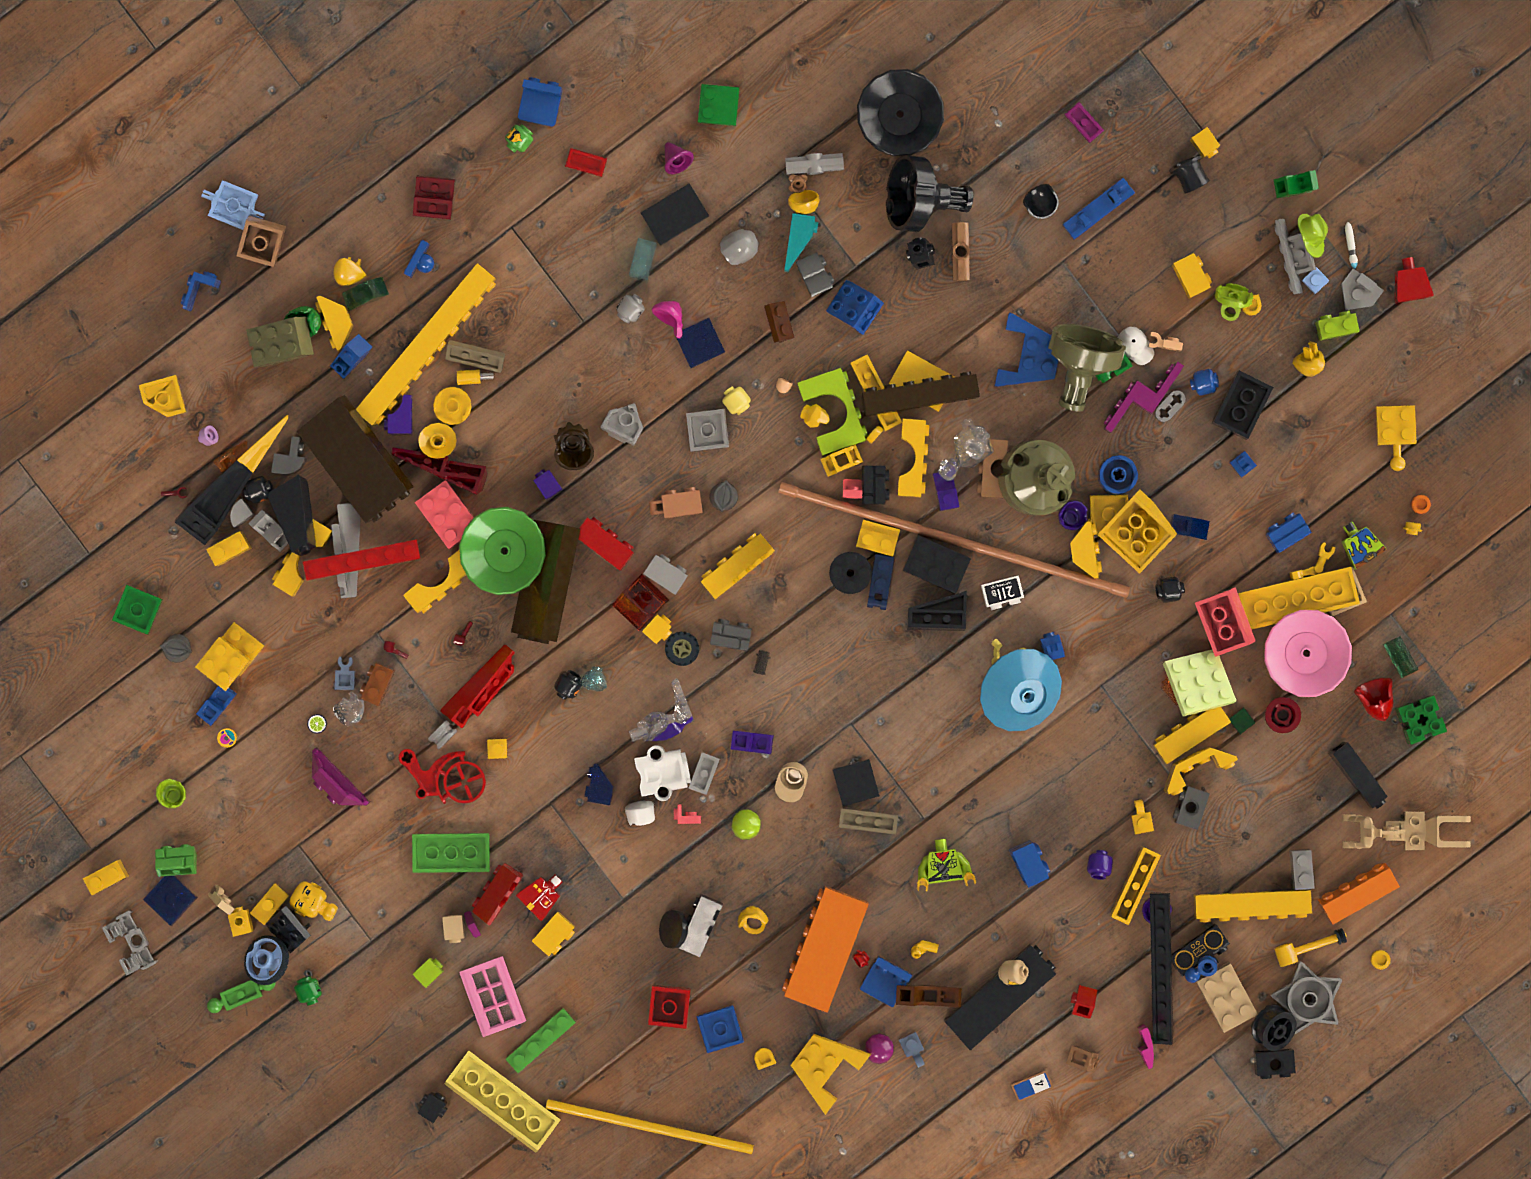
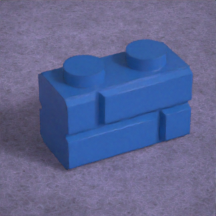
[1266,512,1312,553]

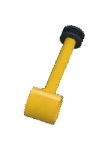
[1274,928,1347,967]

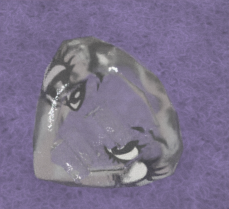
[333,691,364,726]

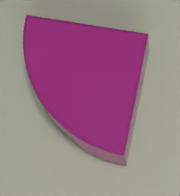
[464,911,481,938]

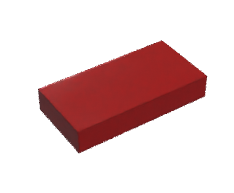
[565,148,607,177]

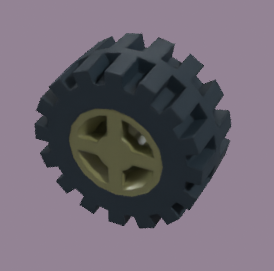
[665,632,699,666]

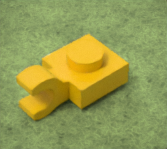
[1131,799,1154,835]

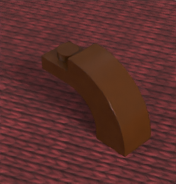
[896,985,962,1008]

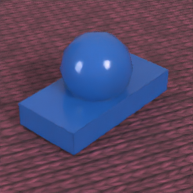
[404,240,435,278]

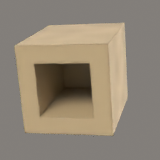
[443,914,465,943]

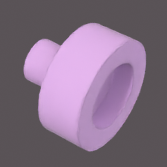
[198,426,219,446]

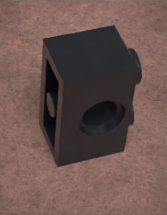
[1253,1048,1296,1079]

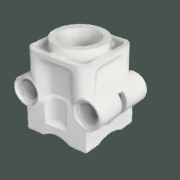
[634,745,691,801]

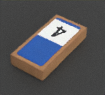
[1011,1070,1054,1103]

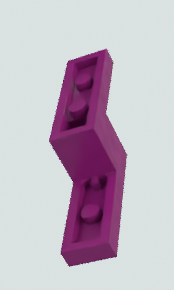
[1103,362,1184,433]

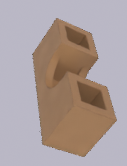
[977,439,1008,499]

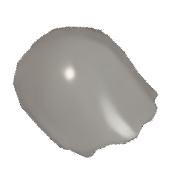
[720,229,759,265]

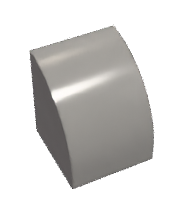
[230,499,255,528]

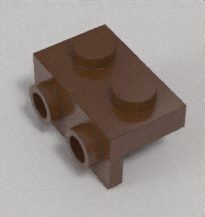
[764,301,794,343]

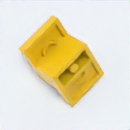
[195,622,265,691]

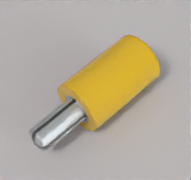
[457,369,494,385]

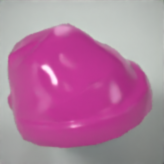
[652,301,683,338]

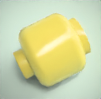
[722,386,751,415]

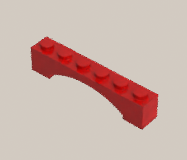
[303,539,420,581]

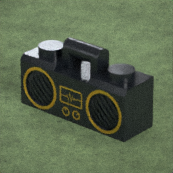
[1171,924,1230,977]

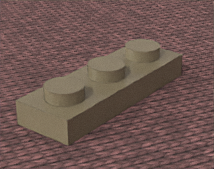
[445,340,505,373]
[839,808,898,835]

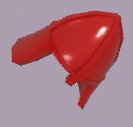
[1354,678,1394,721]

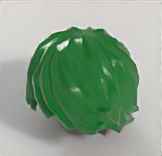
[284,306,322,337]

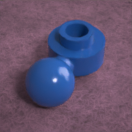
[1185,956,1217,983]

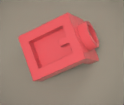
[842,479,862,499]
[674,804,701,824]

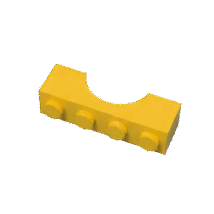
[897,419,929,498]
[272,519,332,597]
[403,550,466,614]

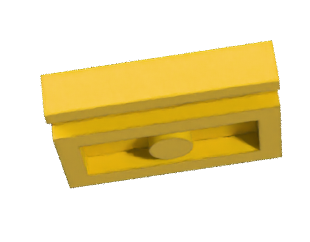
[856,520,900,557]

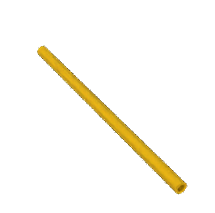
[546,1099,754,1155]

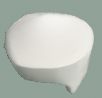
[625,800,655,826]

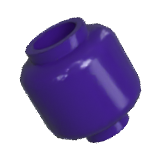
[1087,850,1113,880]

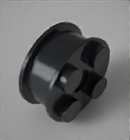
[829,552,872,594]
[1251,1005,1297,1051]

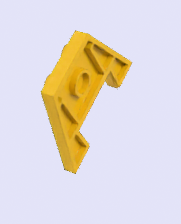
[791,1034,871,1115]

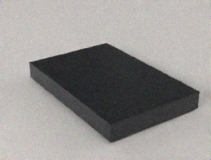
[641,183,709,246]

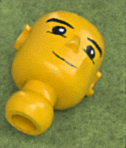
[289,881,338,921]

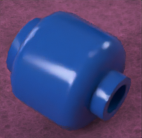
[1190,369,1219,396]

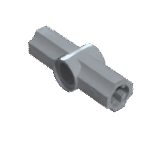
[785,153,844,175]

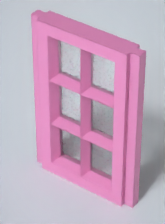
[459,956,526,1037]

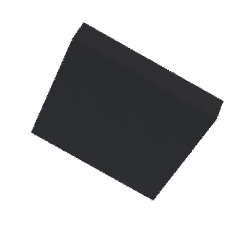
[832,759,880,806]

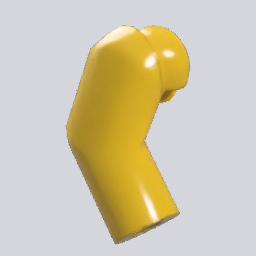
[911,940,939,959]

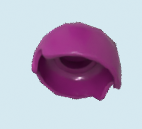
[865,1033,894,1064]

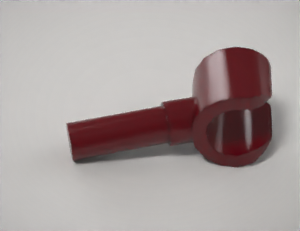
[161,487,187,499]
[453,621,473,646]
[384,641,409,659]

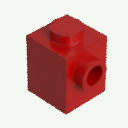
[1070,985,1098,1019]

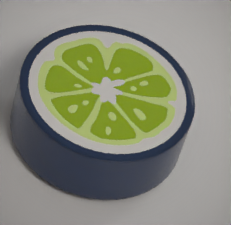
[307,714,327,733]

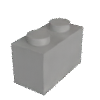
[643,554,688,595]
[1289,849,1315,890]

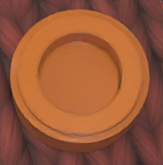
[1411,495,1431,514]

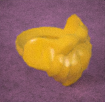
[737,906,769,934]

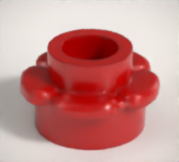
[853,950,870,968]

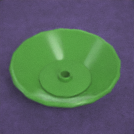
[459,507,546,595]

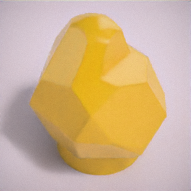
[800,404,829,428]

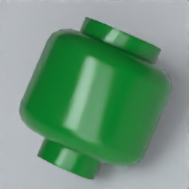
[294,976,322,1006]

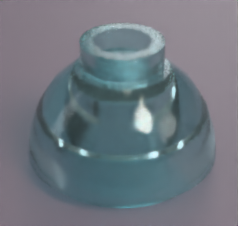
[581,667,607,691]

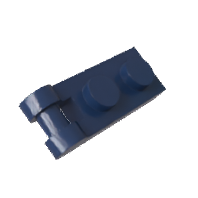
[867,554,894,610]

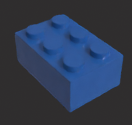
[1009,840,1050,888]

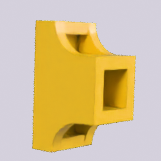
[820,444,863,477]

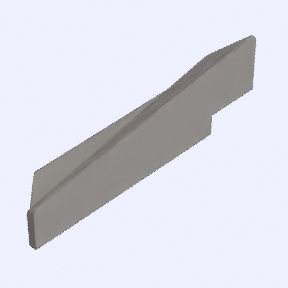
[331,504,360,598]

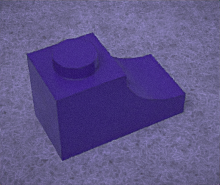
[384,395,412,434]
[933,470,960,511]

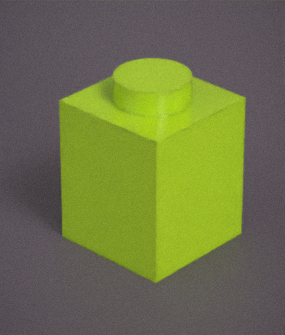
[413,957,444,988]

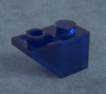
[1170,514,1210,540]
[584,763,614,806]

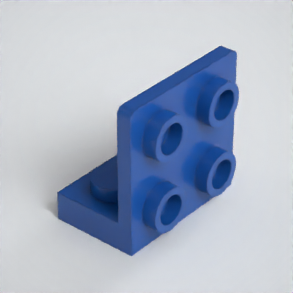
[826,280,884,335]
[860,956,912,1007]

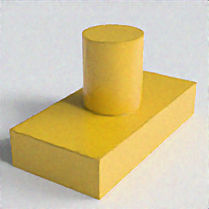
[250,884,290,925]

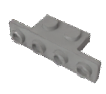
[1274,219,1316,294]

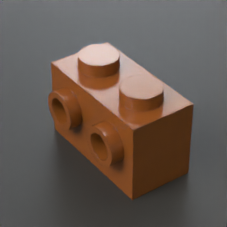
[359,663,395,706]

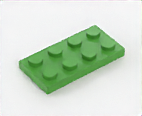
[412,833,490,873]

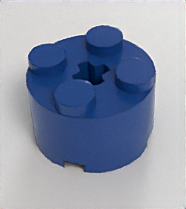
[1098,455,1138,495]

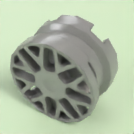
[428,720,457,750]

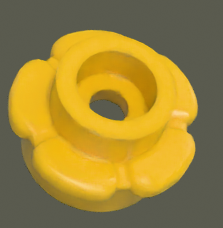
[1403,522,1422,535]

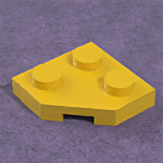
[139,375,187,417]

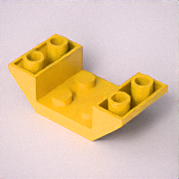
[1164,747,1238,796]

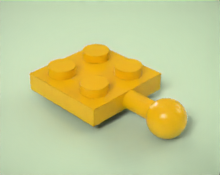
[1376,405,1417,471]

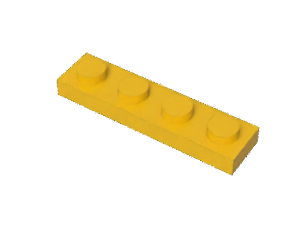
[850,354,902,431]

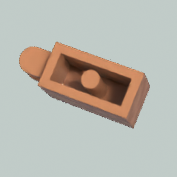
[649,487,703,519]

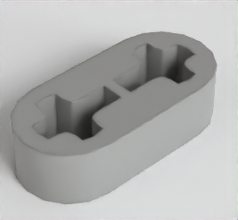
[1155,390,1186,422]

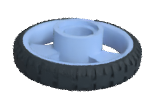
[244,935,289,985]

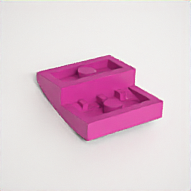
[1137,1024,1154,1069]

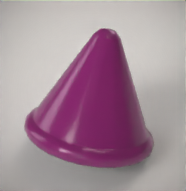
[664,142,694,175]

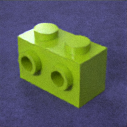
[1315,311,1360,341]

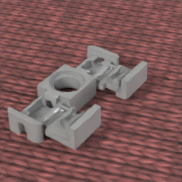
[102,910,158,976]

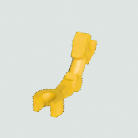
[1289,542,1335,580]

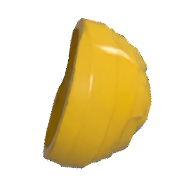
[788,190,820,215]

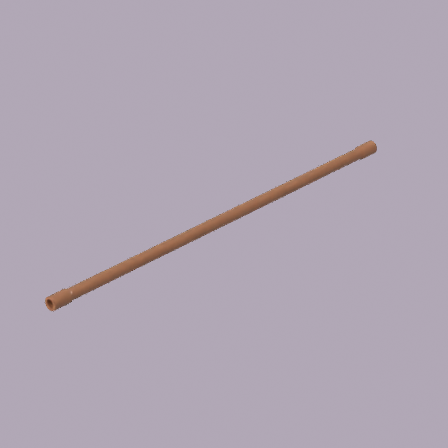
[778,482,1130,598]

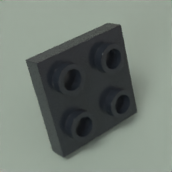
[266,906,311,953]

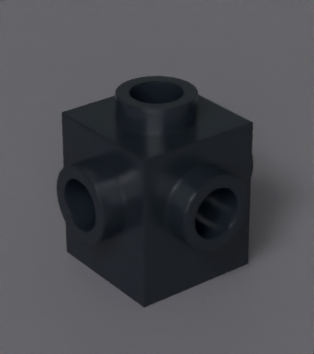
[906,237,935,270]

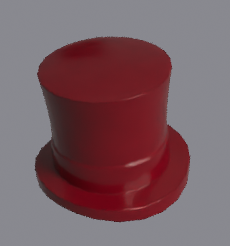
[1265,697,1301,733]

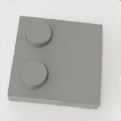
[686,409,729,452]

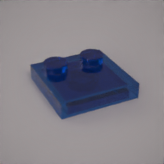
[676,318,725,368]
[143,875,198,926]

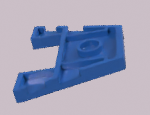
[995,313,1058,387]

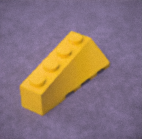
[701,533,775,600]

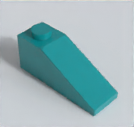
[784,213,818,272]

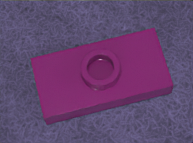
[1064,102,1104,144]

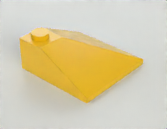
[1097,490,1177,574]

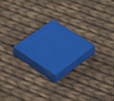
[696,1005,744,1053]

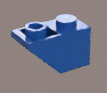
[330,334,372,379]

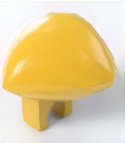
[333,257,366,286]
[1292,341,1325,377]

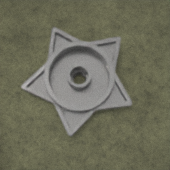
[1270,961,1342,1034]

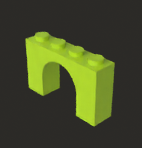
[797,368,868,456]

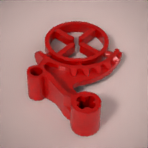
[398,749,486,804]

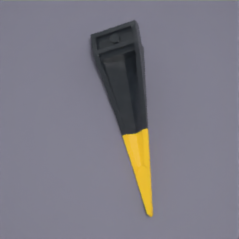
[175,415,288,545]

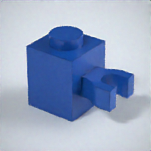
[1039,632,1065,660]

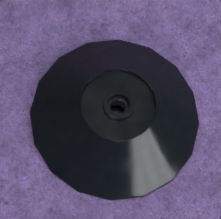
[857,69,944,156]

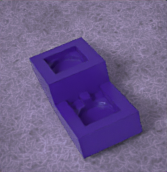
[731,730,774,754]

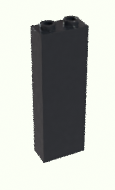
[944,944,1056,1051]

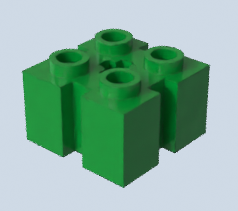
[1395,695,1447,745]

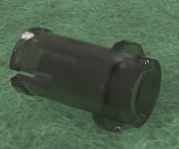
[753,650,771,675]

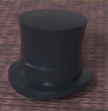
[1169,155,1210,194]

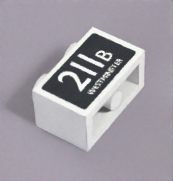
[980,576,1024,610]

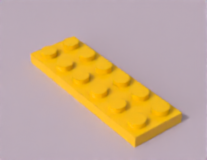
[1238,567,1360,630]

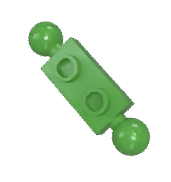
[207,980,276,1013]

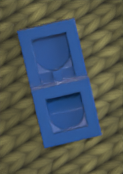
[196,686,237,726]

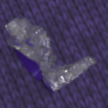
[629,678,694,742]

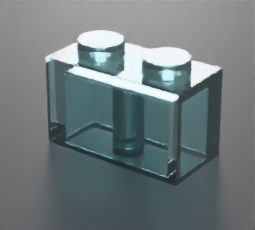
[629,238,657,282]

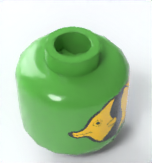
[505,124,533,153]

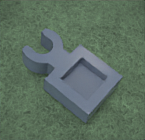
[335,657,355,690]

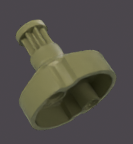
[1048,324,1126,411]
[998,440,1075,515]

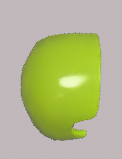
[156,778,186,809]
[731,809,761,840]

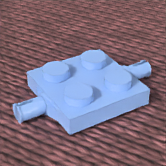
[201,180,265,230]

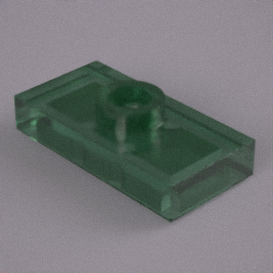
[1383,636,1419,678]

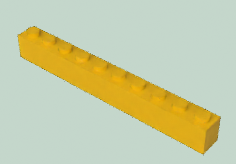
[356,263,496,426]

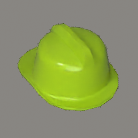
[1298,214,1328,258]

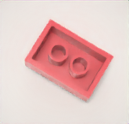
[415,480,474,549]
[1195,587,1256,657]

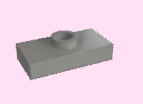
[689,752,720,795]

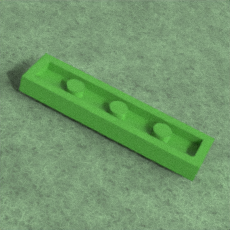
[506,1008,576,1073]

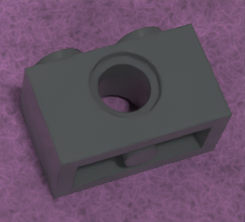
[1173,786,1210,830]

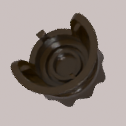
[554,422,594,470]

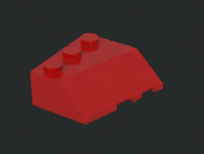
[472,863,524,926]

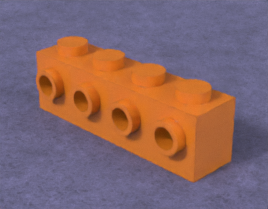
[1318,863,1400,925]

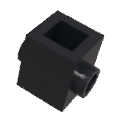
[418,1092,448,1123]

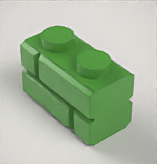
[155,844,197,877]

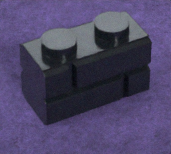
[862,466,889,505]

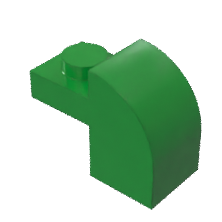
[1273,170,1319,198]

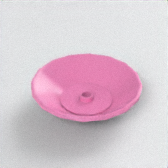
[1264,610,1352,697]

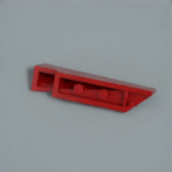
[440,645,515,728]

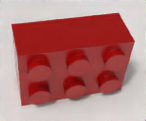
[579,517,634,571]

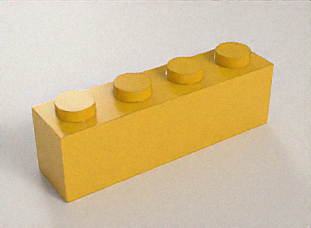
[1153,707,1231,764]
[1109,846,1161,925]

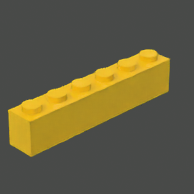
[1194,889,1312,922]

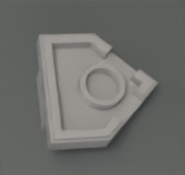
[1341,268,1384,311]
[600,403,643,446]

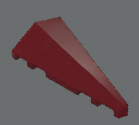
[391,447,487,495]

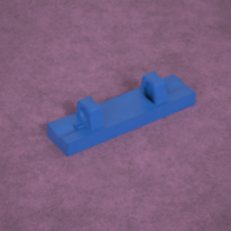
[1063,178,1135,240]

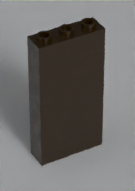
[297,395,414,523]
[511,520,581,644]

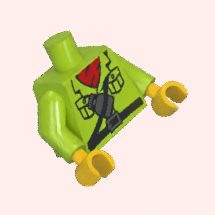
[917,839,976,891]

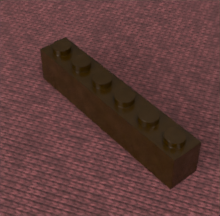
[861,371,980,417]

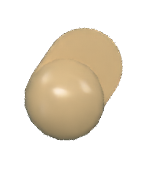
[775,762,808,802]

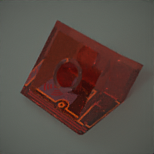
[612,574,669,631]

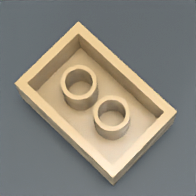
[1196,962,1258,1033]

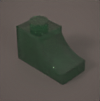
[342,277,389,311]

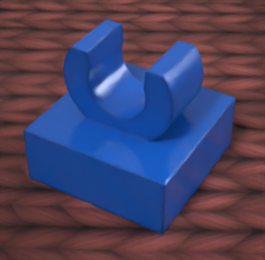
[1230,451,1257,478]

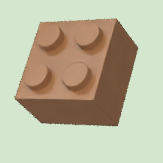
[237,215,286,267]

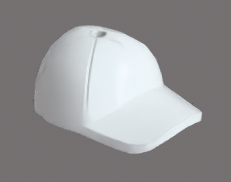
[1117,327,1154,365]

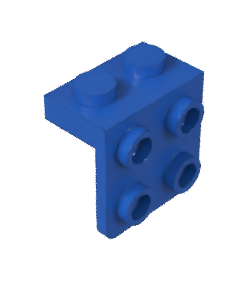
[518,77,562,127]
[181,271,221,312]

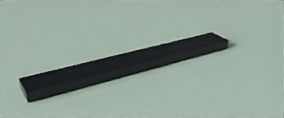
[1150,892,1173,1045]

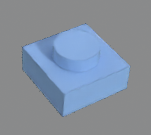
[1302,267,1329,294]

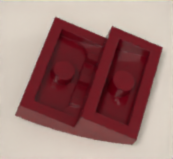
[413,175,455,220]

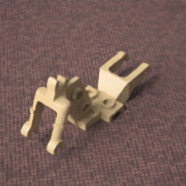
[1342,811,1471,850]

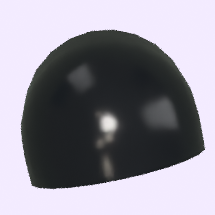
[1023,184,1059,219]

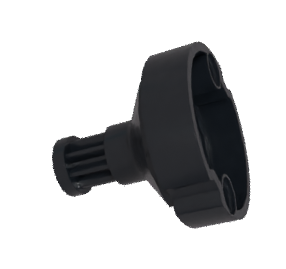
[886,155,974,232]

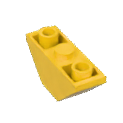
[315,296,353,352]
[1070,519,1102,578]

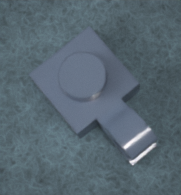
[899,1032,925,1067]

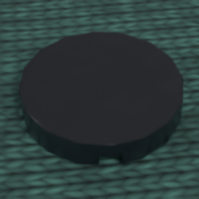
[659,910,688,949]

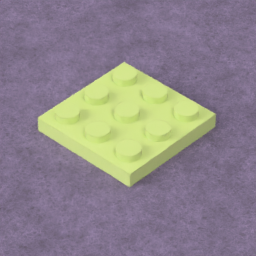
[1163,649,1236,716]

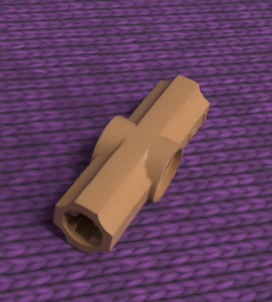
[952,222,970,281]

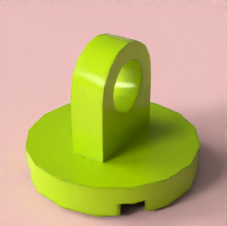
[1215,283,1253,321]

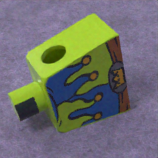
[1341,521,1387,570]

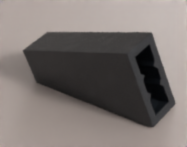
[268,475,316,556]
[1328,742,1388,809]

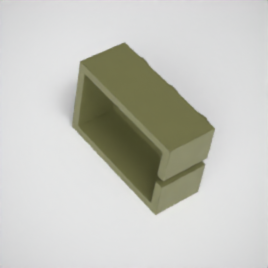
[246,317,314,367]

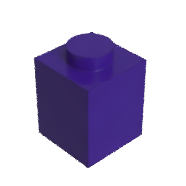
[533,469,563,500]

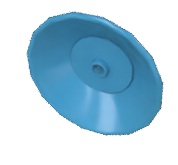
[980,649,1062,731]

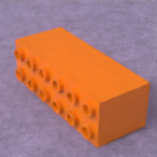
[782,886,869,1013]

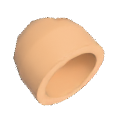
[776,378,793,393]

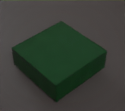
[1229,708,1255,735]

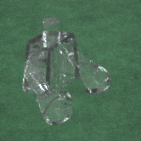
[938,419,994,481]

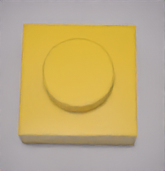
[487,739,507,759]

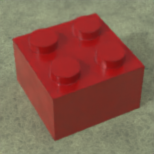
[648,985,691,1029]

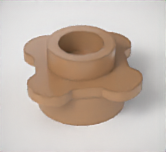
[788,174,808,193]

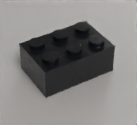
[1212,370,1274,440]
[903,535,971,594]

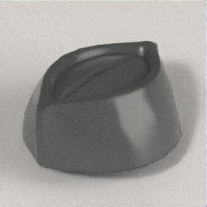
[709,480,738,512]
[160,634,192,663]

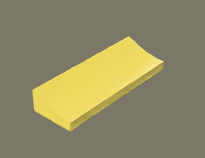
[444,1051,560,1153]

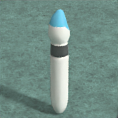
[1345,222,1358,269]

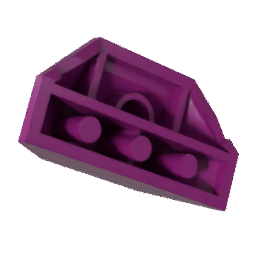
[312,747,370,805]

